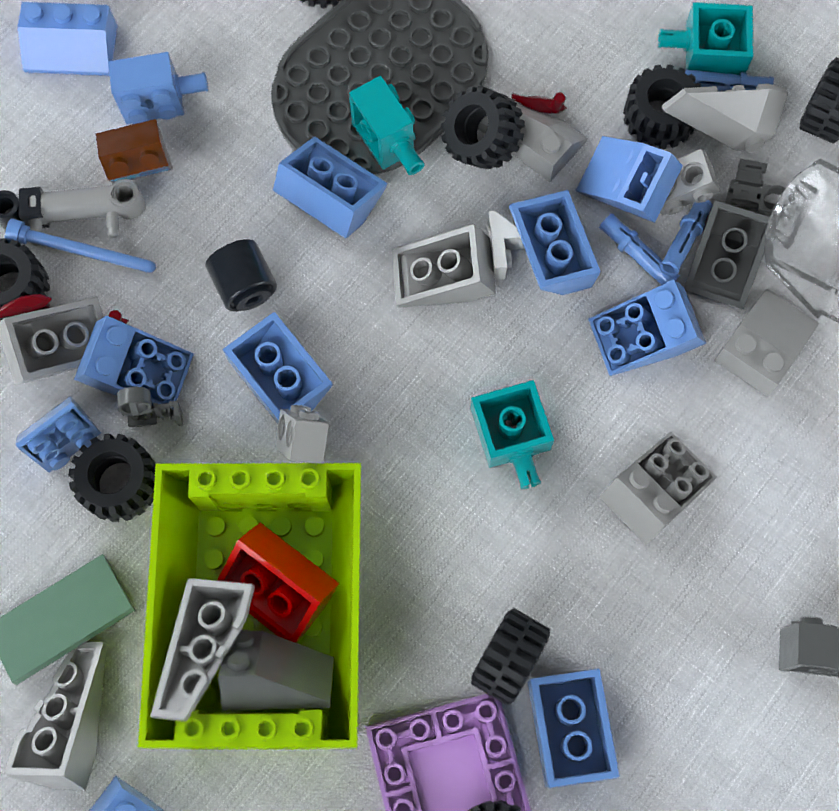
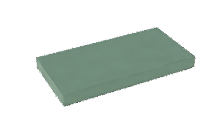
[0,554,136,685]

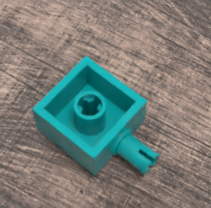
[658,2,753,75]
[349,75,425,175]
[470,380,554,490]

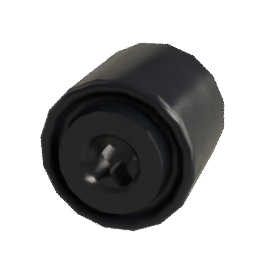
[205,239,277,312]

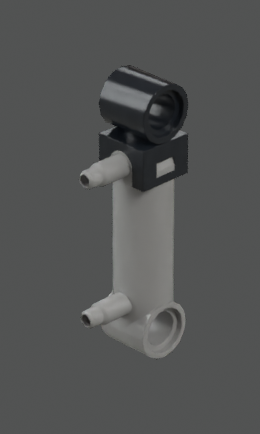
[0,179,146,246]

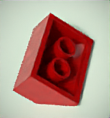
[217,523,340,643]

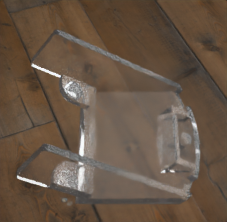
[764,158,839,323]

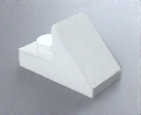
[487,210,525,280]

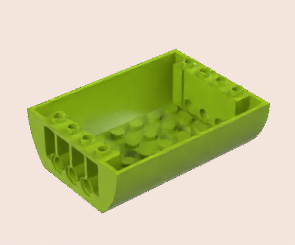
[138,463,361,750]

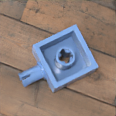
[108,52,209,124]

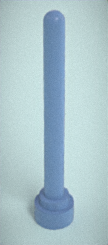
[5,218,156,273]

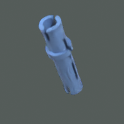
[685,69,774,91]
[659,200,713,276]
[599,213,680,285]

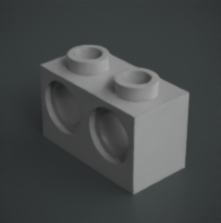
[660,149,720,215]
[275,405,329,464]

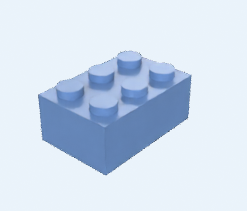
[528,669,620,788]

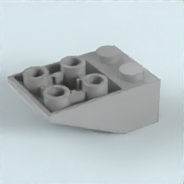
[599,432,717,545]

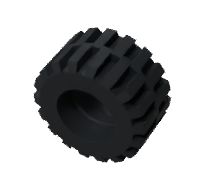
[800,57,839,144]
[623,64,702,149]
[441,86,525,169]
[0,239,50,321]
[68,433,156,522]
[471,608,550,706]

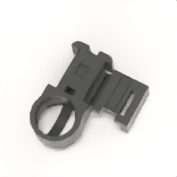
[725,159,792,219]
[117,387,183,427]

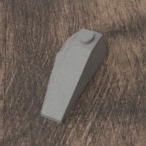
[662,84,788,153]
[478,105,588,182]
[151,578,255,722]
[4,642,107,790]

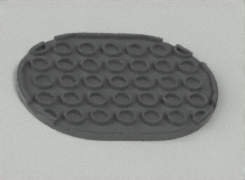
[271,0,488,175]

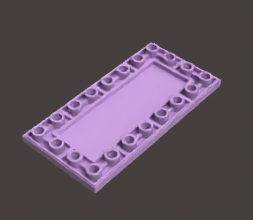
[365,694,531,811]

